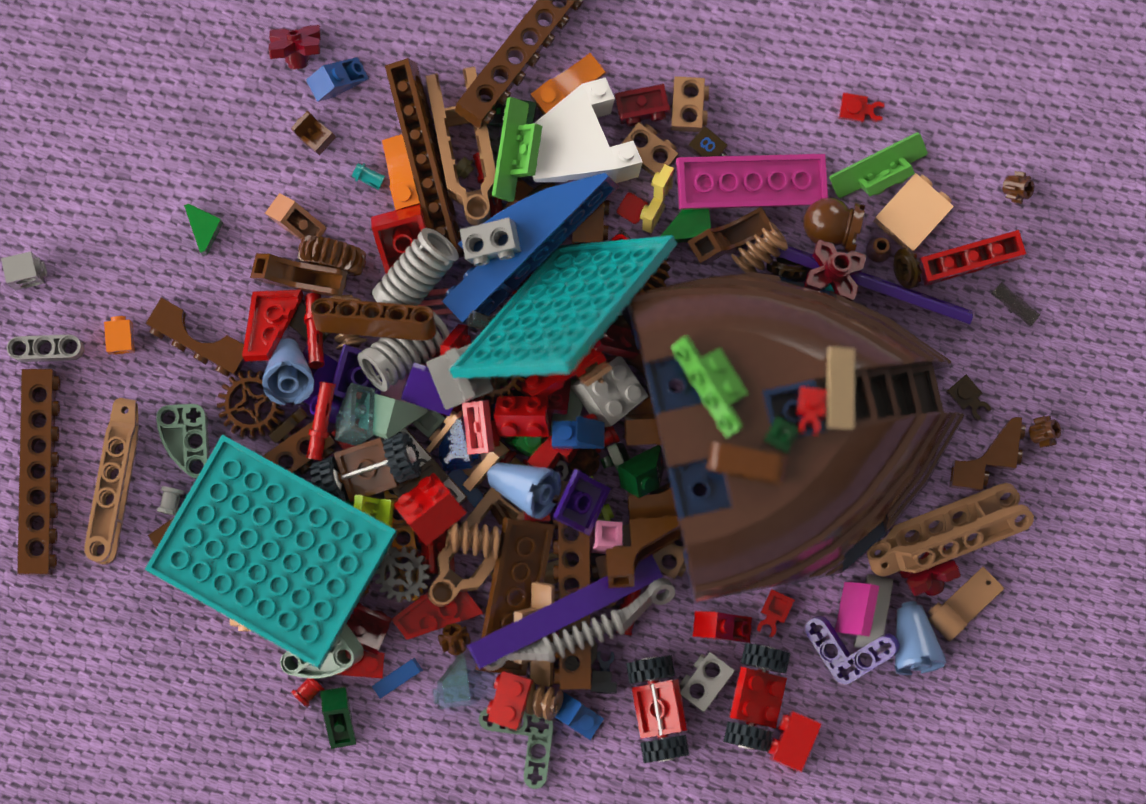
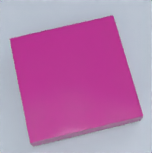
[835,582,880,637]

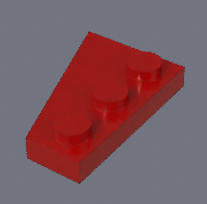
[242,290,304,361]
[392,591,484,640]

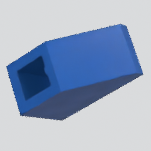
[306,57,369,102]

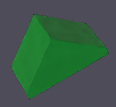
[184,204,223,256]

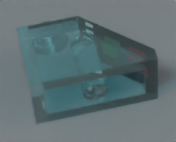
[335,383,375,446]
[433,654,472,709]

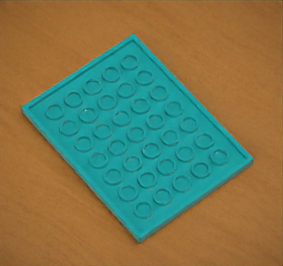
[449,235,677,379]
[144,435,398,669]

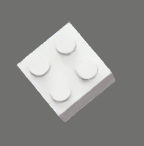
[570,355,648,427]

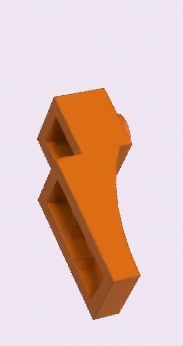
[530,53,606,115]
[382,134,420,210]

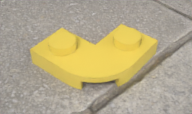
[640,164,674,234]

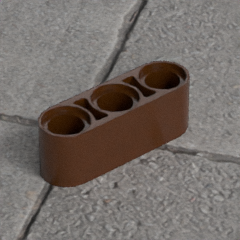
[707,442,788,484]

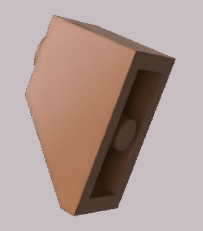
[265,193,327,241]

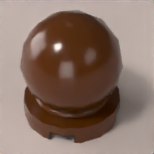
[803,198,865,253]

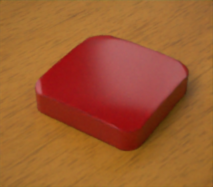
[616,192,648,224]

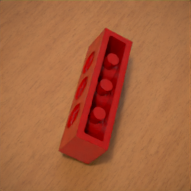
[918,230,1026,286]

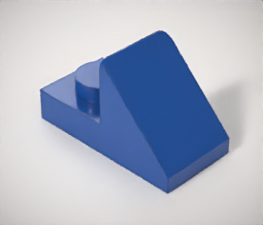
[552,416,605,449]
[555,692,604,740]

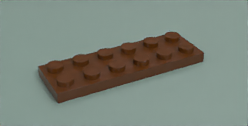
[475,517,555,676]

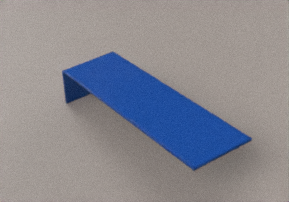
[447,465,483,508]
[372,658,423,699]

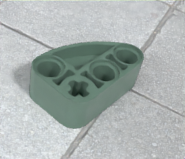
[156,404,210,479]
[280,624,364,679]

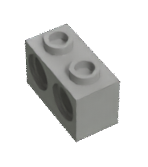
[460,218,521,266]
[1,251,47,290]
[679,652,735,712]

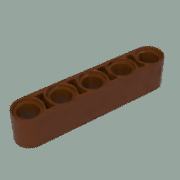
[311,298,437,341]

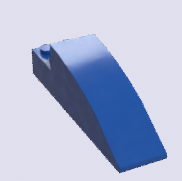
[442,173,619,330]

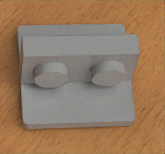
[427,344,493,410]

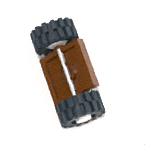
[310,432,421,502]

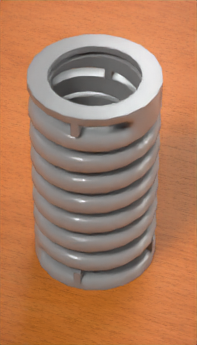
[372,228,459,305]
[358,312,450,391]

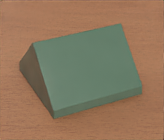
[361,393,428,439]

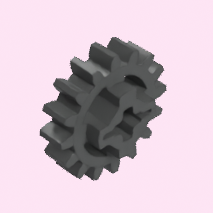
[375,546,431,603]

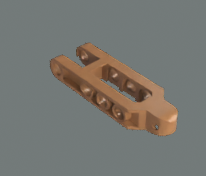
[425,66,496,226]
[84,398,139,565]
[428,457,525,607]
[867,483,1034,577]

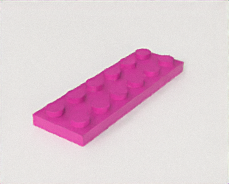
[676,154,828,210]

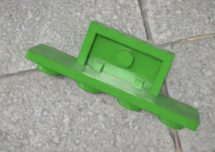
[492,97,543,202]
[829,132,928,198]
[671,336,748,438]

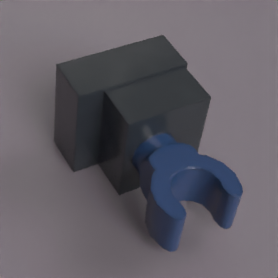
[590,651,617,694]

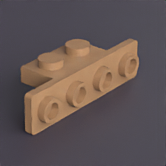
[514,582,555,687]

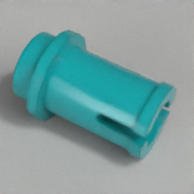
[351,163,386,191]

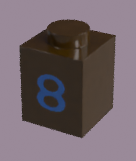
[687,126,728,157]

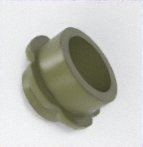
[456,156,474,179]

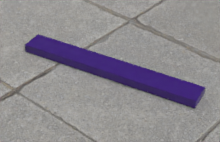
[779,245,973,324]
[467,555,663,669]

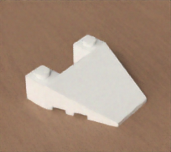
[532,77,643,183]

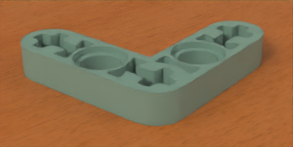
[479,708,553,789]

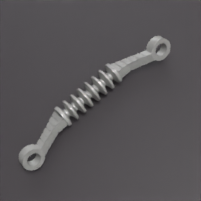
[483,578,675,671]

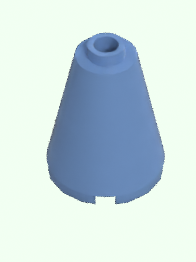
[262,338,314,405]
[487,462,561,519]
[895,601,946,675]

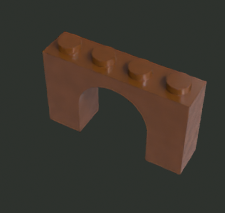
[624,413,695,520]

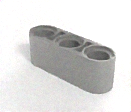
[7,335,85,362]
[854,574,893,652]

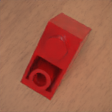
[693,611,752,643]

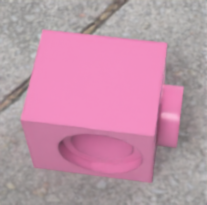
[590,521,623,554]

